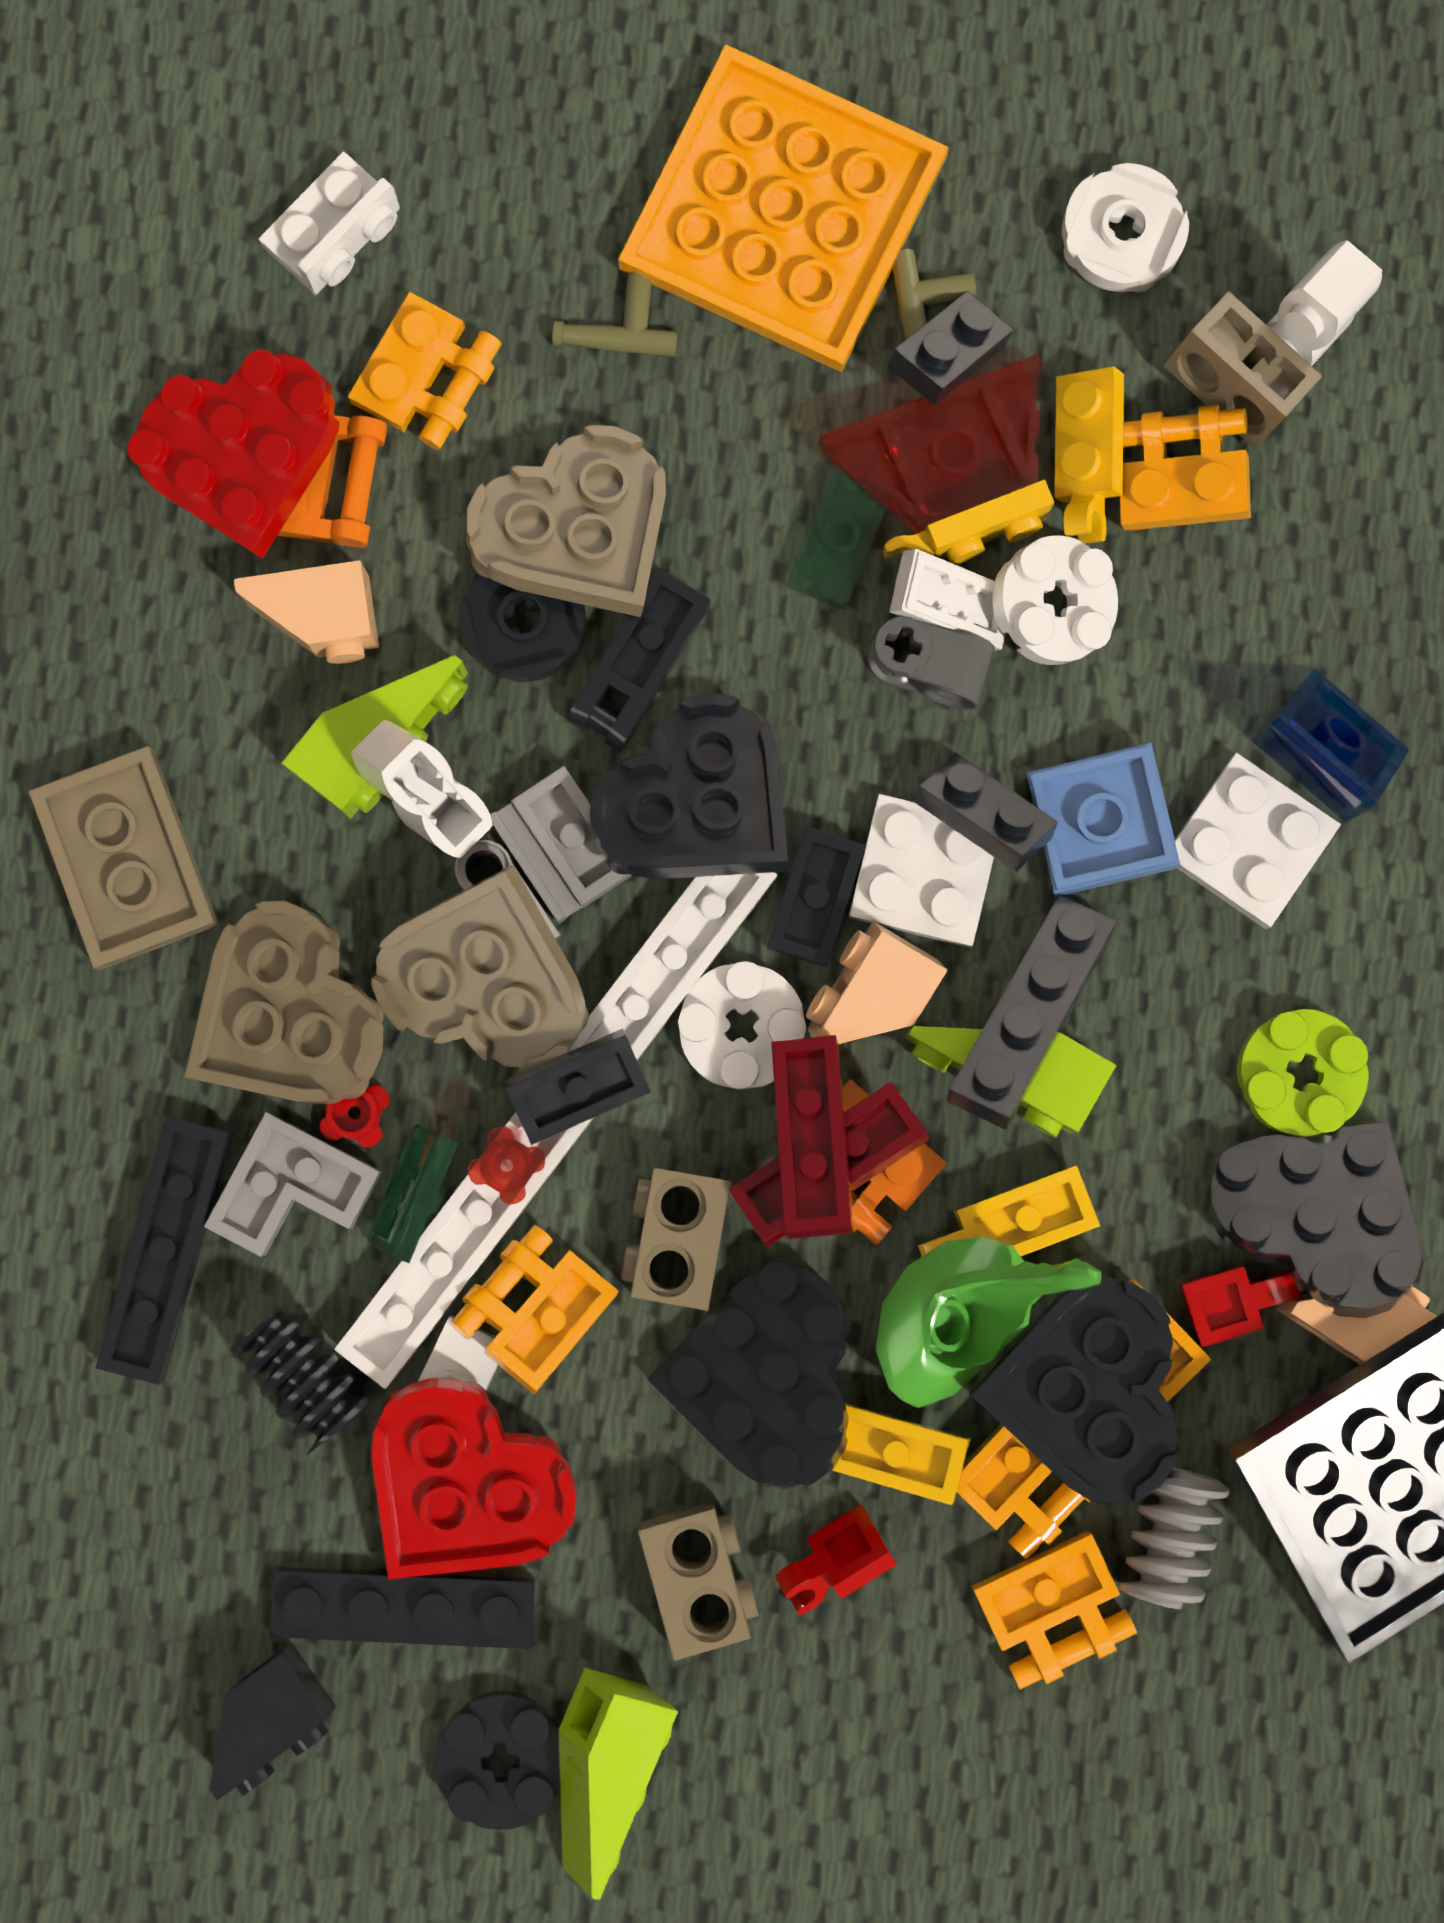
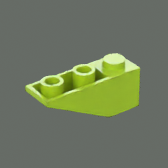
[282,655,468,819]
[904,1026,1116,1138]
[559,1668,678,1900]

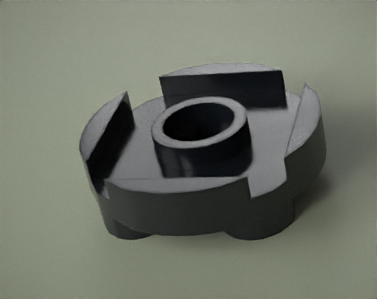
[459,573,587,682]
[435,1691,560,1830]

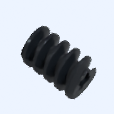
[229,1309,370,1456]

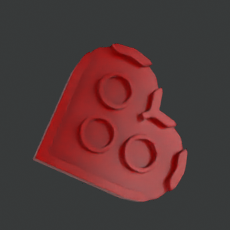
[128,350,339,559]
[372,1378,577,1580]

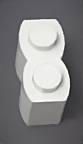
[1266,240,1382,366]
[351,720,492,858]

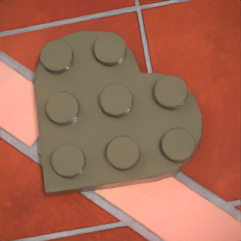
[466,425,666,617]
[371,864,589,1073]
[184,901,384,1104]

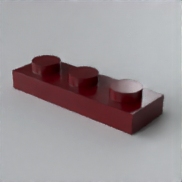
[771,1035,854,1239]
[728,1081,930,1248]

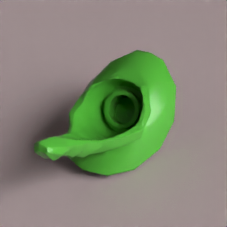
[876,1236,1101,1408]

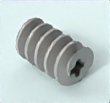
[1118,1467,1230,1610]

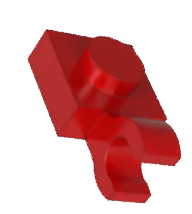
[1178,1265,1302,1347]
[775,1504,897,1615]

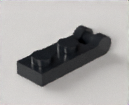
[567,568,711,753]

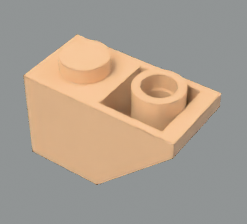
[806,921,948,1044]

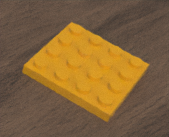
[618,44,949,373]

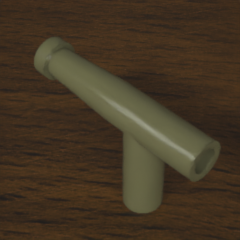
[892,249,976,340]
[552,272,678,357]

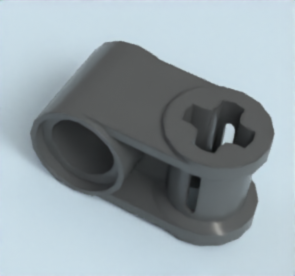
[867,616,995,710]

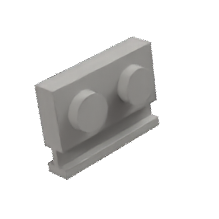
[490,766,632,924]

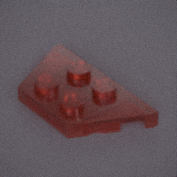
[818,354,1042,534]

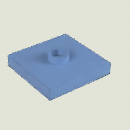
[1026,742,1181,897]

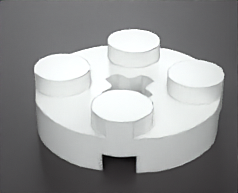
[1061,163,1189,292]
[992,536,1118,665]
[678,961,806,1090]

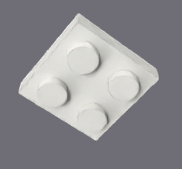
[1175,753,1341,929]
[848,794,994,948]

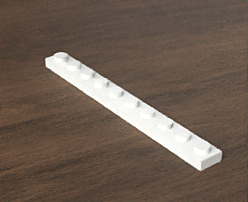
[334,873,777,1389]

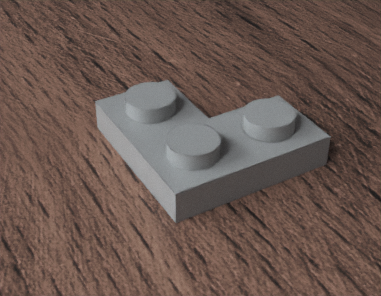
[204,1112,383,1257]

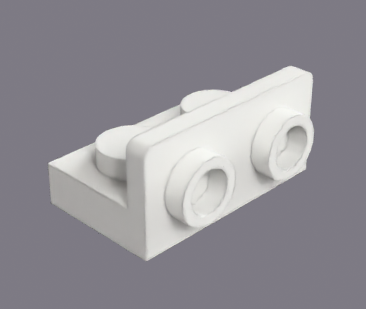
[259,151,400,295]

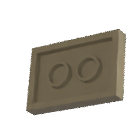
[29,746,219,971]

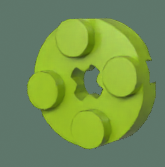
[1237,1009,1369,1137]

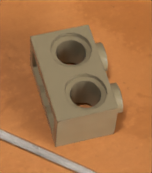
[1163,291,1322,449]
[621,1168,731,1311]
[638,1501,759,1661]

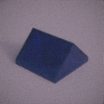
[1251,668,1409,822]

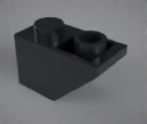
[210,1642,336,1801]

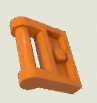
[277,415,388,548]

